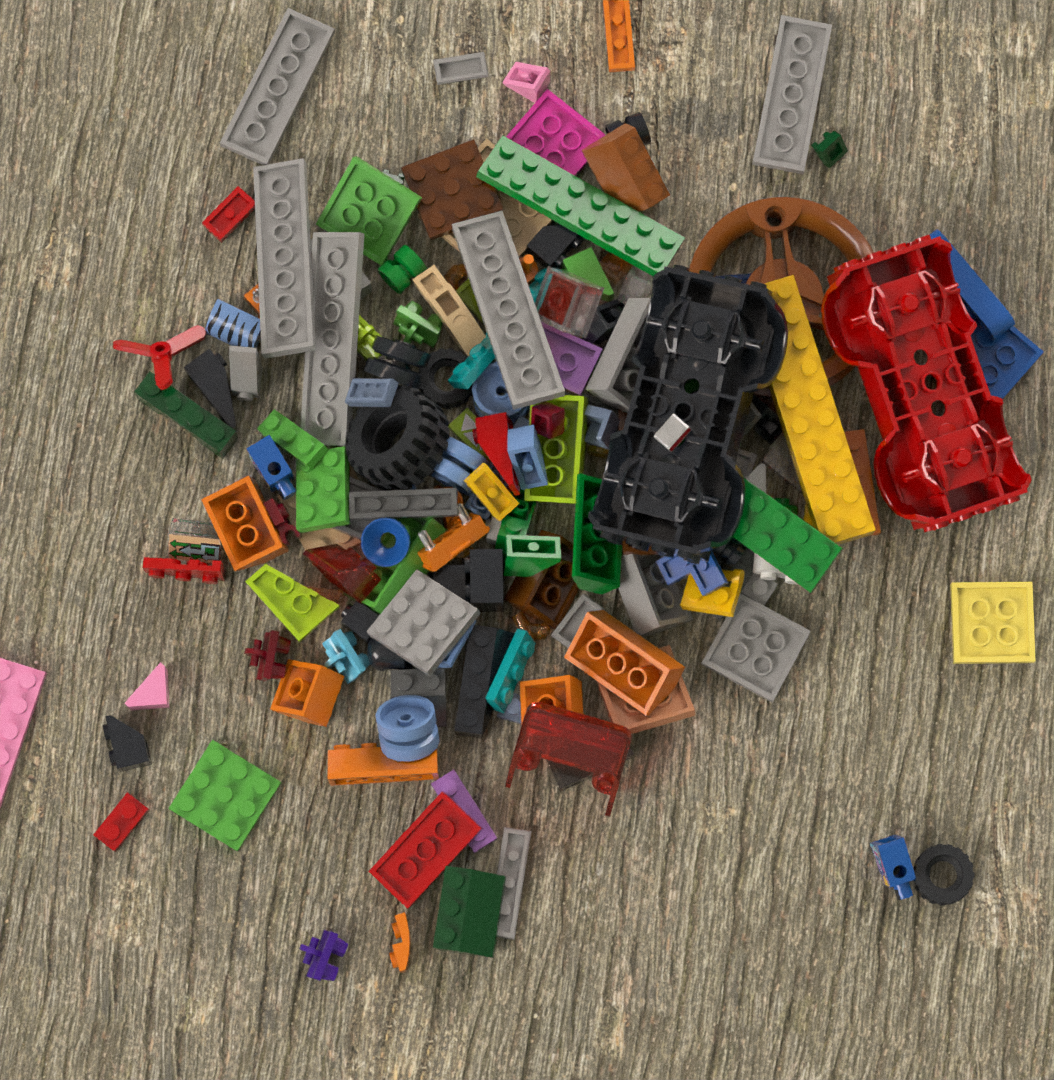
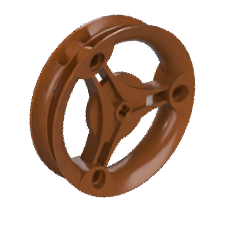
[689,197,874,398]

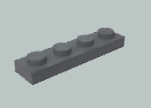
[349,488,458,520]

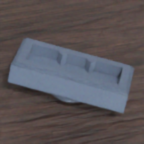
[345,378,398,407]

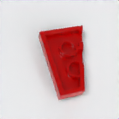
[142,557,226,584]

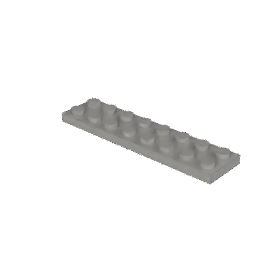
[253,158,316,359]
[452,211,565,410]
[300,232,364,446]

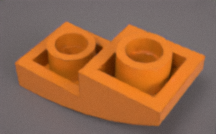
[389,912,410,973]

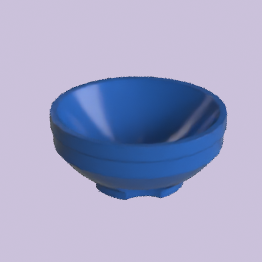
[361,517,410,567]

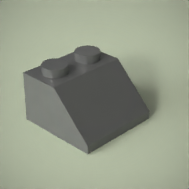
[390,668,447,727]

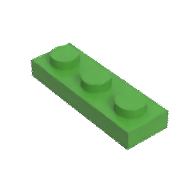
[257,409,328,469]

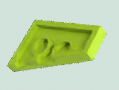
[245,564,340,643]

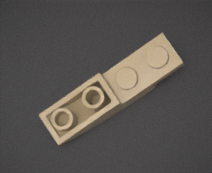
[412,265,486,356]

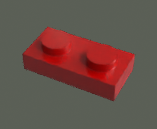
[202,186,255,243]
[93,792,149,852]

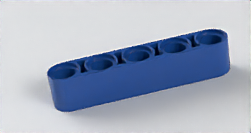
[930,229,1015,340]

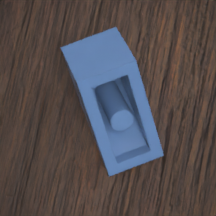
[507,425,548,490]

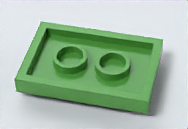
[296,446,350,533]

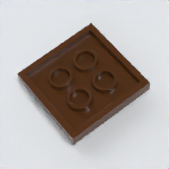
[401,139,503,241]

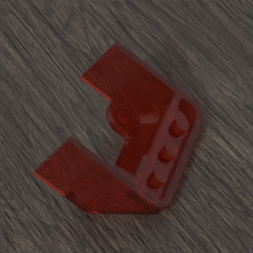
[505,702,632,817]

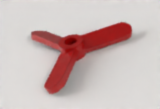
[113,325,206,390]

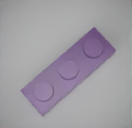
[431,769,497,853]

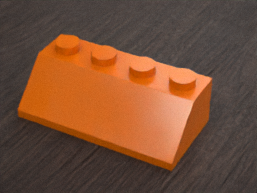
[564,610,685,716]
[327,743,439,786]

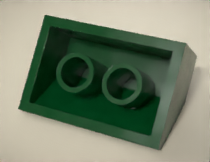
[433,866,506,958]

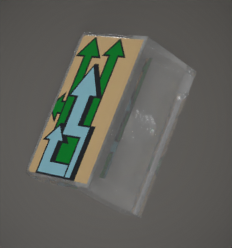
[167,518,222,564]

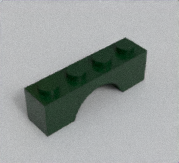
[134,371,238,459]

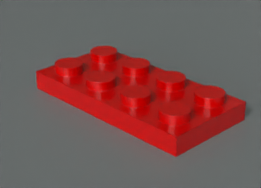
[368,791,483,909]

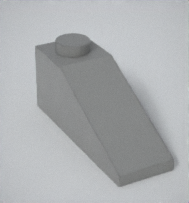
[229,346,263,401]

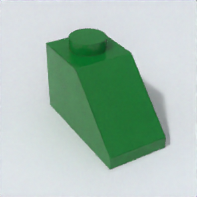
[503,535,561,577]

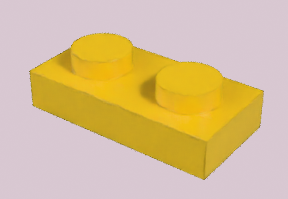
[463,463,519,521]

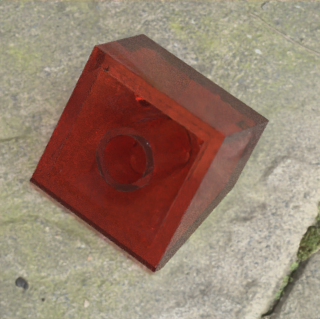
[303,544,382,604]

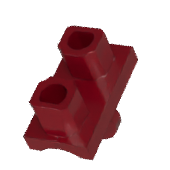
[244,630,291,681]

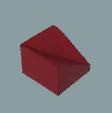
[531,401,565,439]

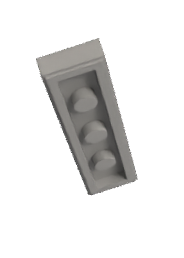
[497,827,531,940]

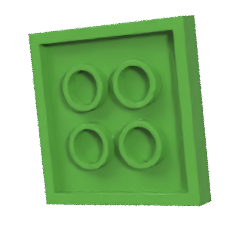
[316,156,422,265]
[168,740,282,852]

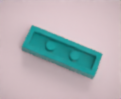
[485,628,536,713]

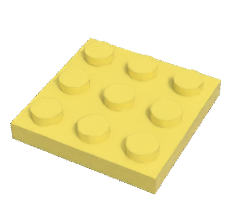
[950,582,1036,664]

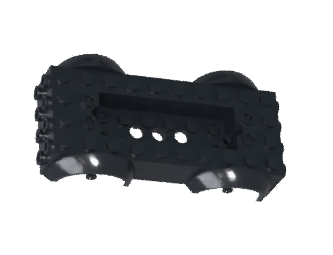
[588,264,788,564]

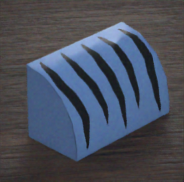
[206,299,261,348]

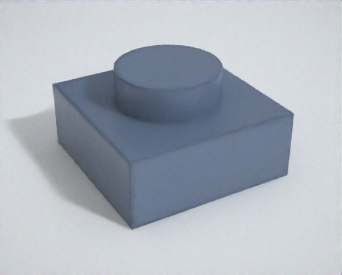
[497,693,522,725]

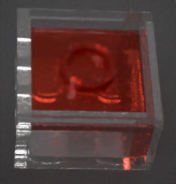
[535,266,604,338]

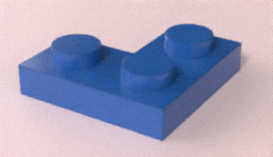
[656,551,728,596]

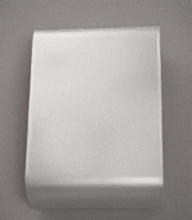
[654,414,691,452]

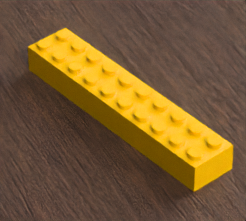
[764,275,876,545]

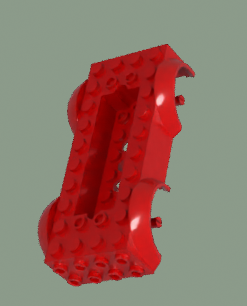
[821,234,1032,533]

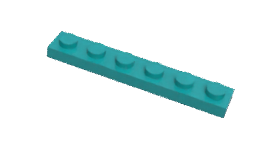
[448,269,565,389]

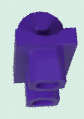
[299,930,348,981]

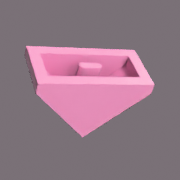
[502,62,550,103]
[125,662,170,711]

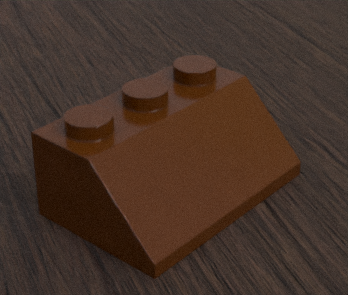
[504,530,579,629]

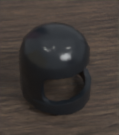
[367,637,413,672]

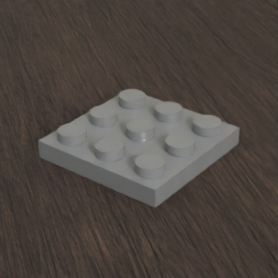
[367,570,480,676]
[701,593,811,703]

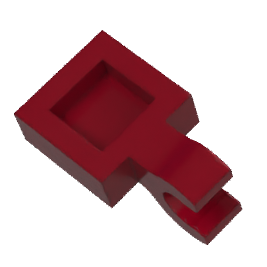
[263,498,302,546]

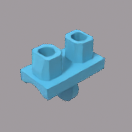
[322,629,370,684]

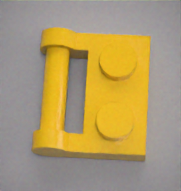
[680,569,744,617]

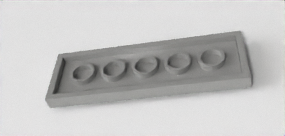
[220,8,335,165]
[752,15,832,174]

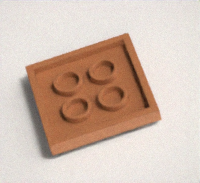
[596,645,695,738]

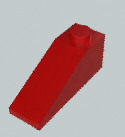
[472,412,520,496]

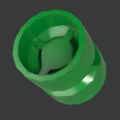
[377,245,427,294]

